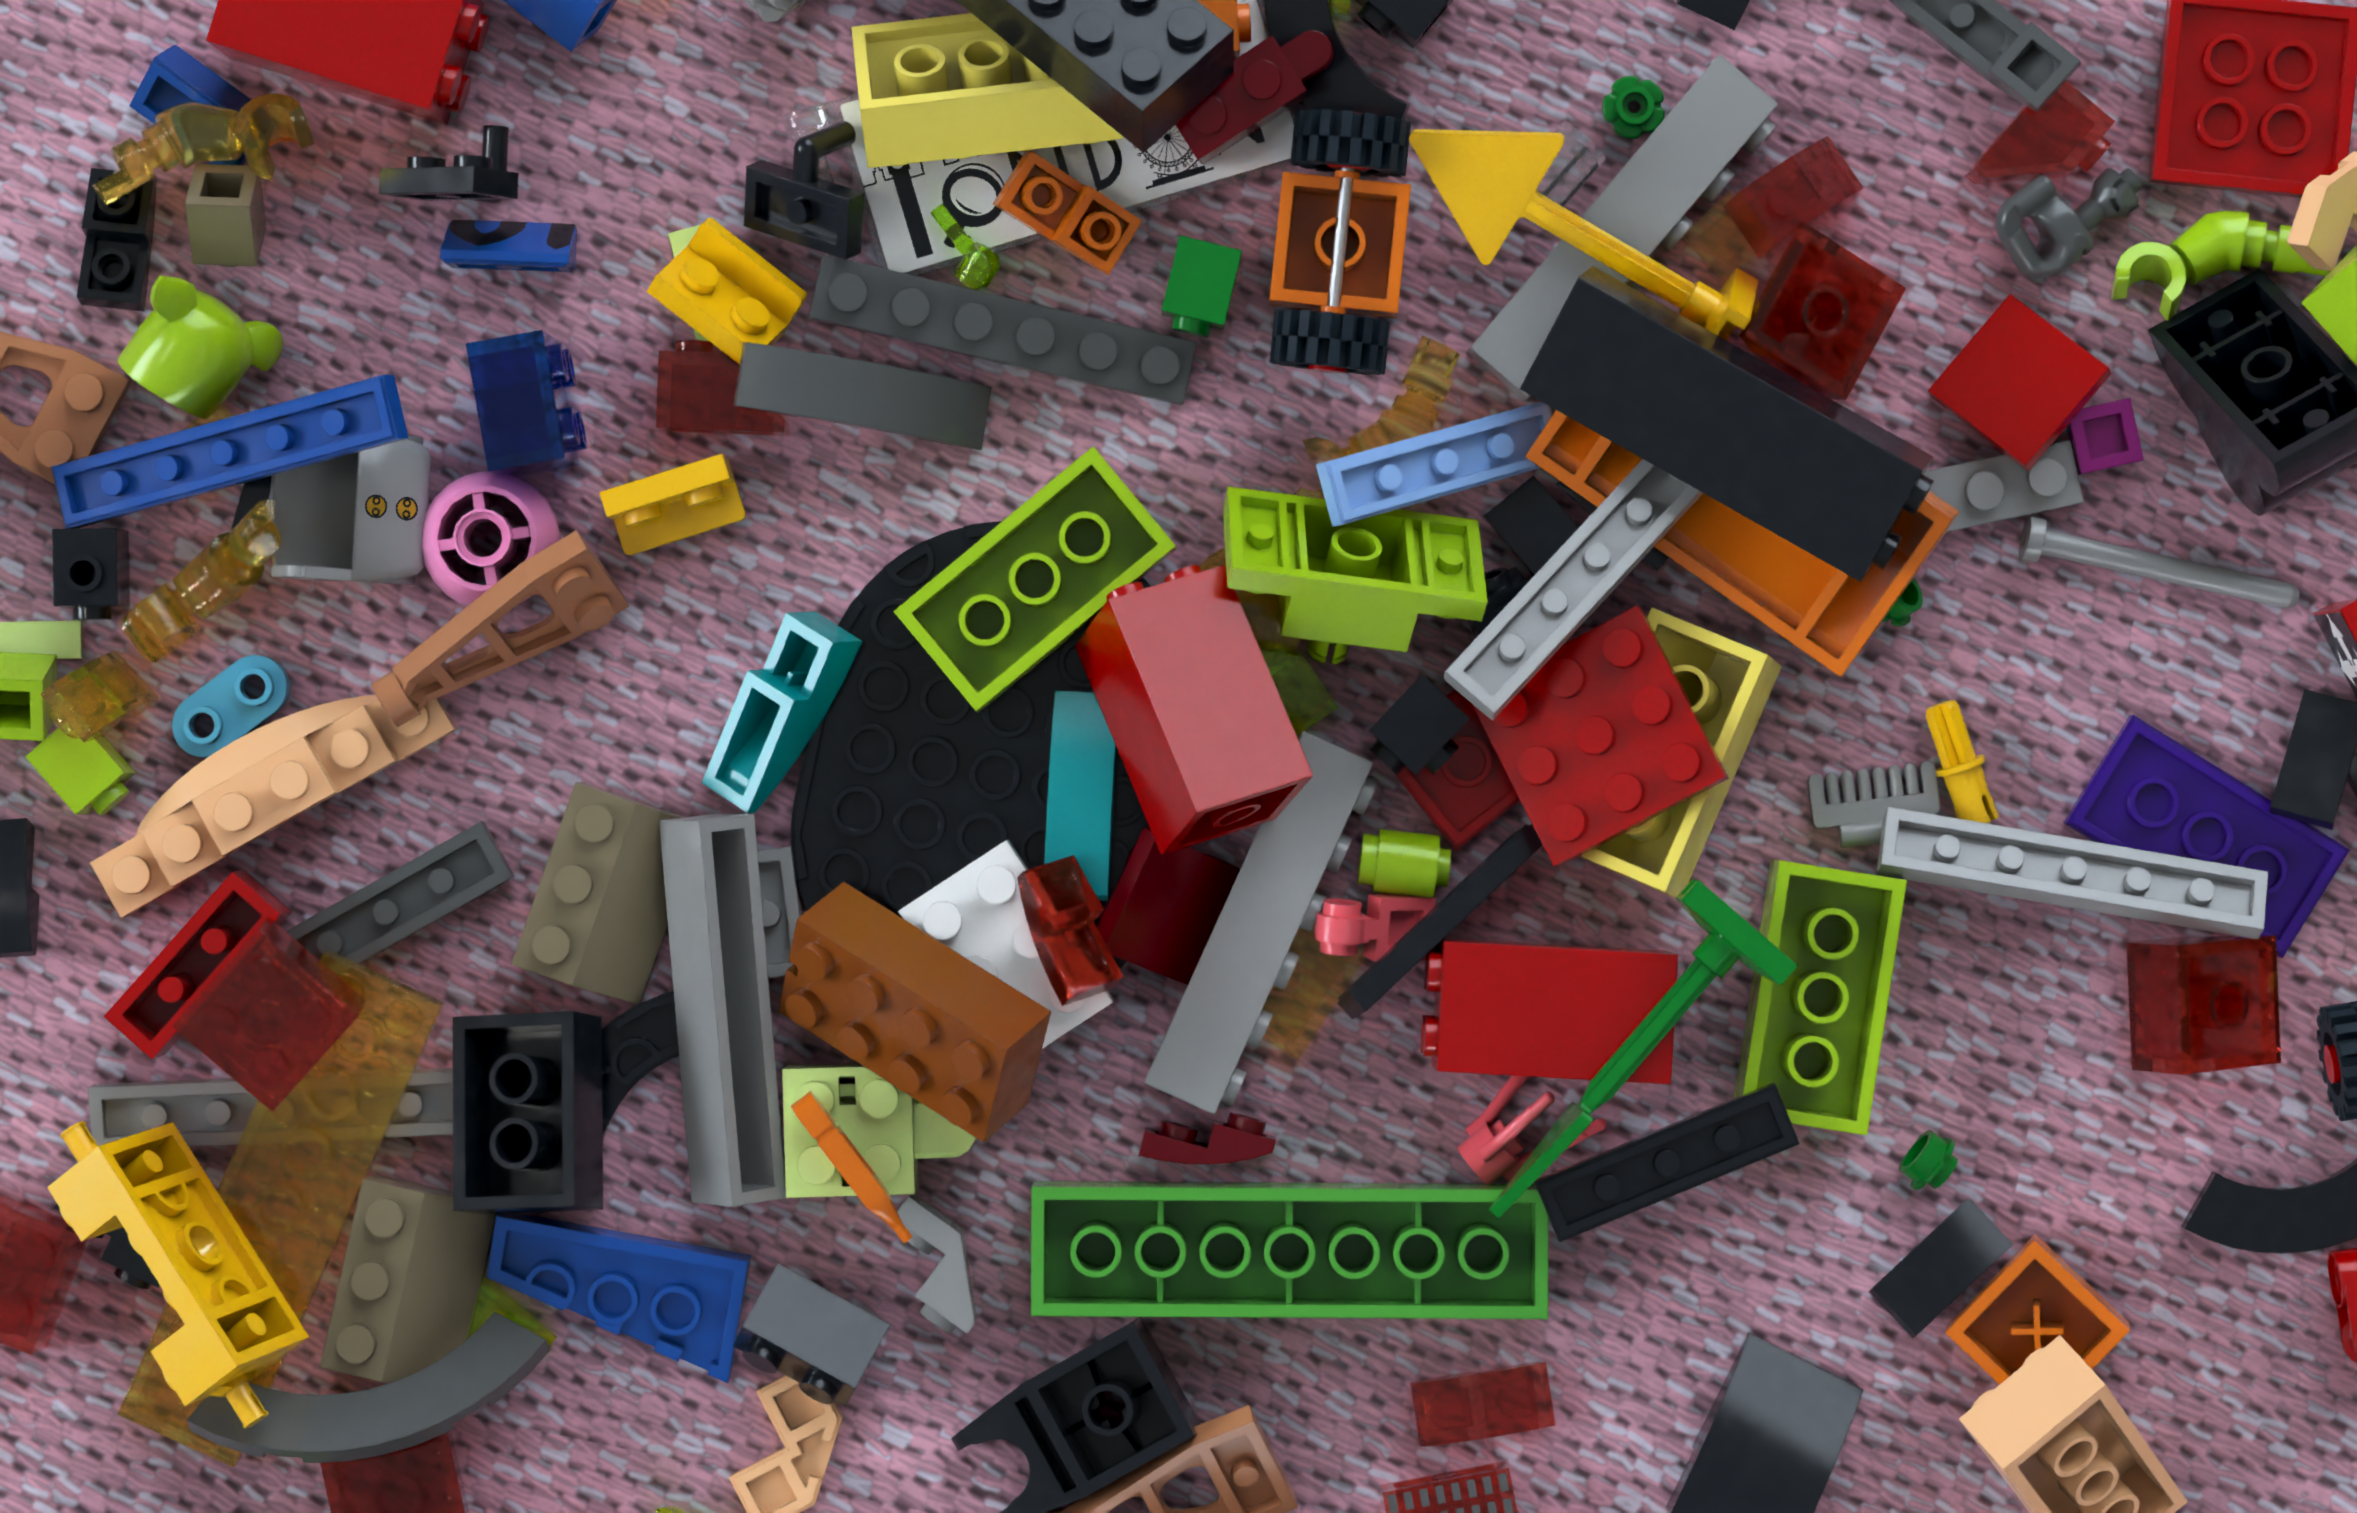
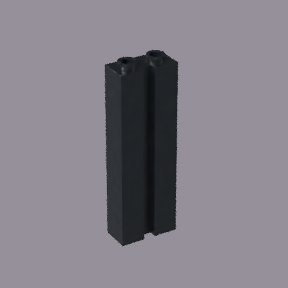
[1520,266,1934,582]

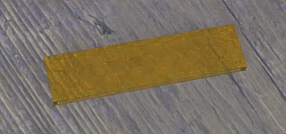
[117,950,445,1467]

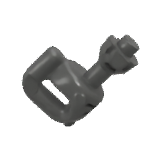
[1995,168,2143,283]

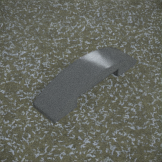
[1889,0,2081,112]
[733,342,992,450]

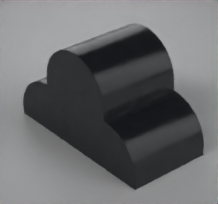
[2148,268,2357,516]

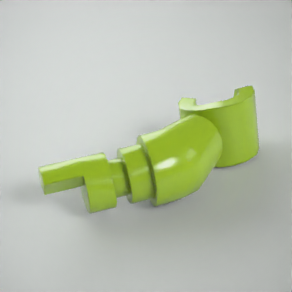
[2111,210,2329,321]

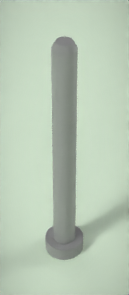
[2019,516,2300,608]

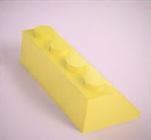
[851,13,1123,168]
[1580,607,1782,898]

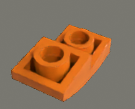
[993,151,1142,275]

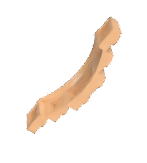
[89,695,457,918]

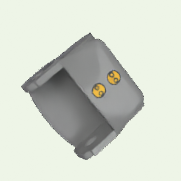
[268,435,431,585]

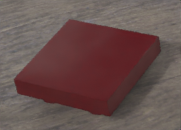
[1090,827,1240,985]

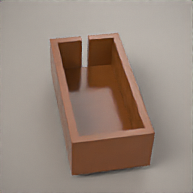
[778,881,1051,1143]

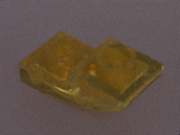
[40,650,159,743]

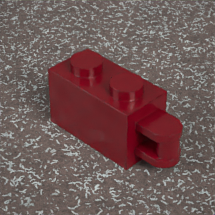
[1176,30,1334,164]

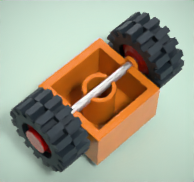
[1269,109,1411,375]

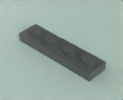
[258,821,515,1003]

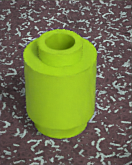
[1357,829,1451,898]

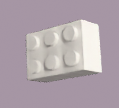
[898,839,1114,1049]

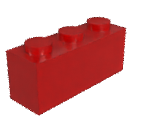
[104,869,292,1059]

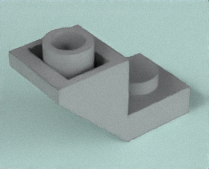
[897,1194,977,1334]

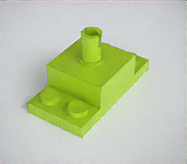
[1223,486,1488,664]

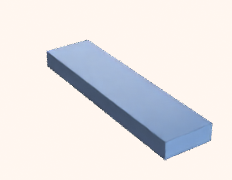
[1316,401,1553,527]

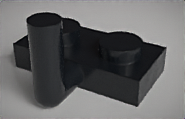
[744,121,865,260]
[379,125,519,203]

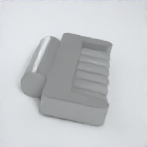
[1807,760,1941,848]

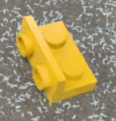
[646,218,807,365]
[599,454,746,556]

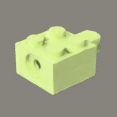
[782,1063,976,1198]

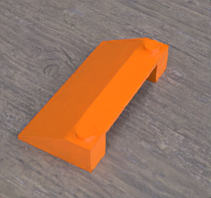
[1525,294,1960,677]

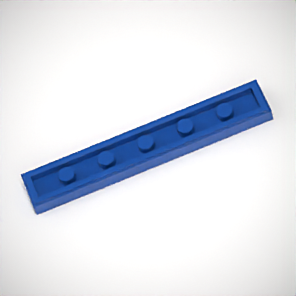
[52,375,409,529]

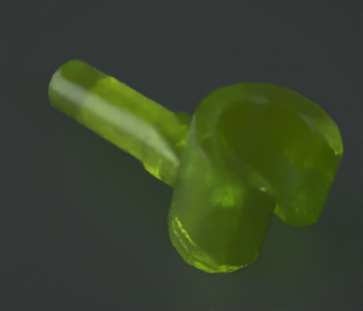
[930,204,1000,290]

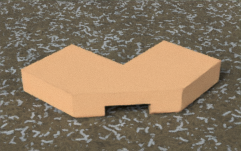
[2287,152,2357,271]
[729,1375,843,1513]

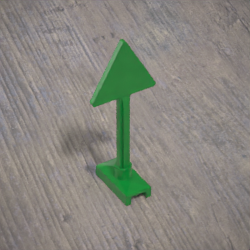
[1489,879,1798,1218]

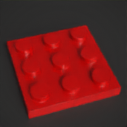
[2149,0,2357,198]
[1471,605,1729,868]

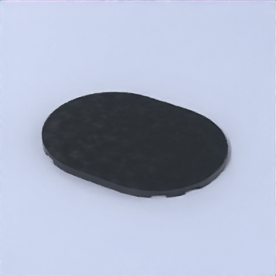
[791,521,1151,984]

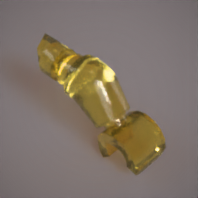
[92,93,315,205]
[1293,336,1460,499]
[121,499,281,663]

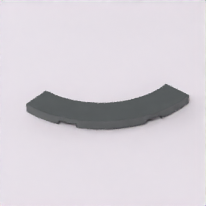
[186,1311,549,1463]

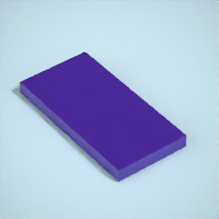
[2063,715,2350,958]

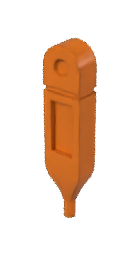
[791,1091,913,1243]

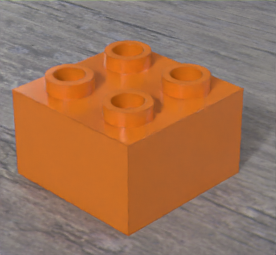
[1945,1234,2130,1385]

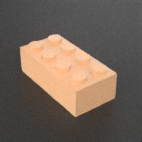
[1959,1335,2188,1513]

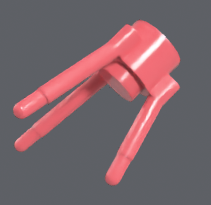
[1457,1076,1607,1185]

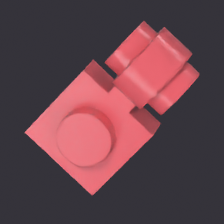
[1314,893,1436,962]

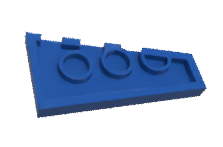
[487,1213,751,1383]

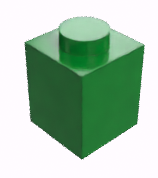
[1162,235,1242,338]

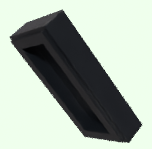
[2270,689,2357,830]

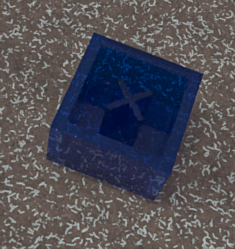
[466,330,587,476]

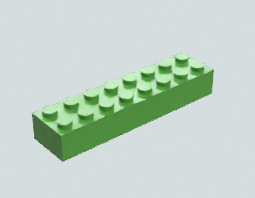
[1031,1181,1549,1319]

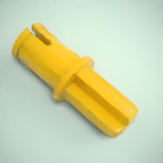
[1925,700,1999,823]

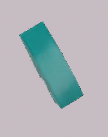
[701,611,862,813]
[1043,690,1118,901]

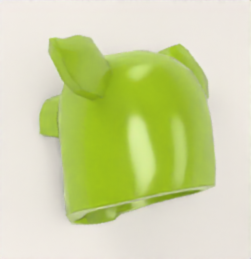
[117,275,284,420]

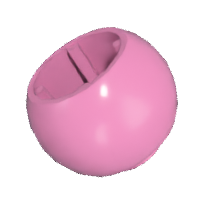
[422,471,560,606]

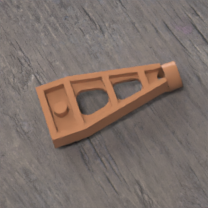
[0,332,132,485]
[371,530,630,727]
[1059,1405,1298,1513]

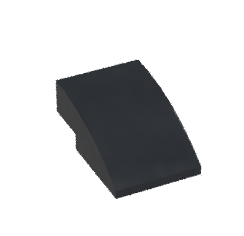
[1666,1332,1864,1513]

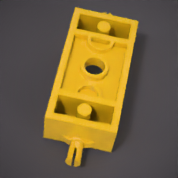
[47,1121,309,1429]

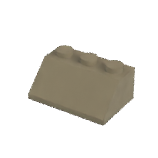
[511,782,682,1004]
[320,1174,497,1383]

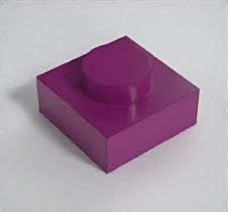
[2067,398,2144,475]

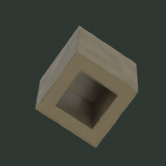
[185,164,266,267]

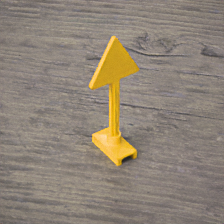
[1409,129,1759,341]

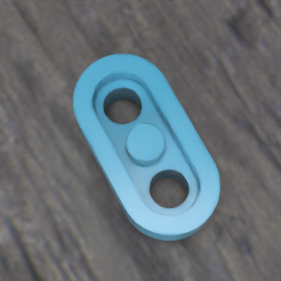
[172,655,290,757]

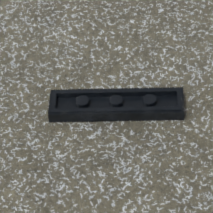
[1337,824,1543,1019]
[1534,1083,1800,1242]

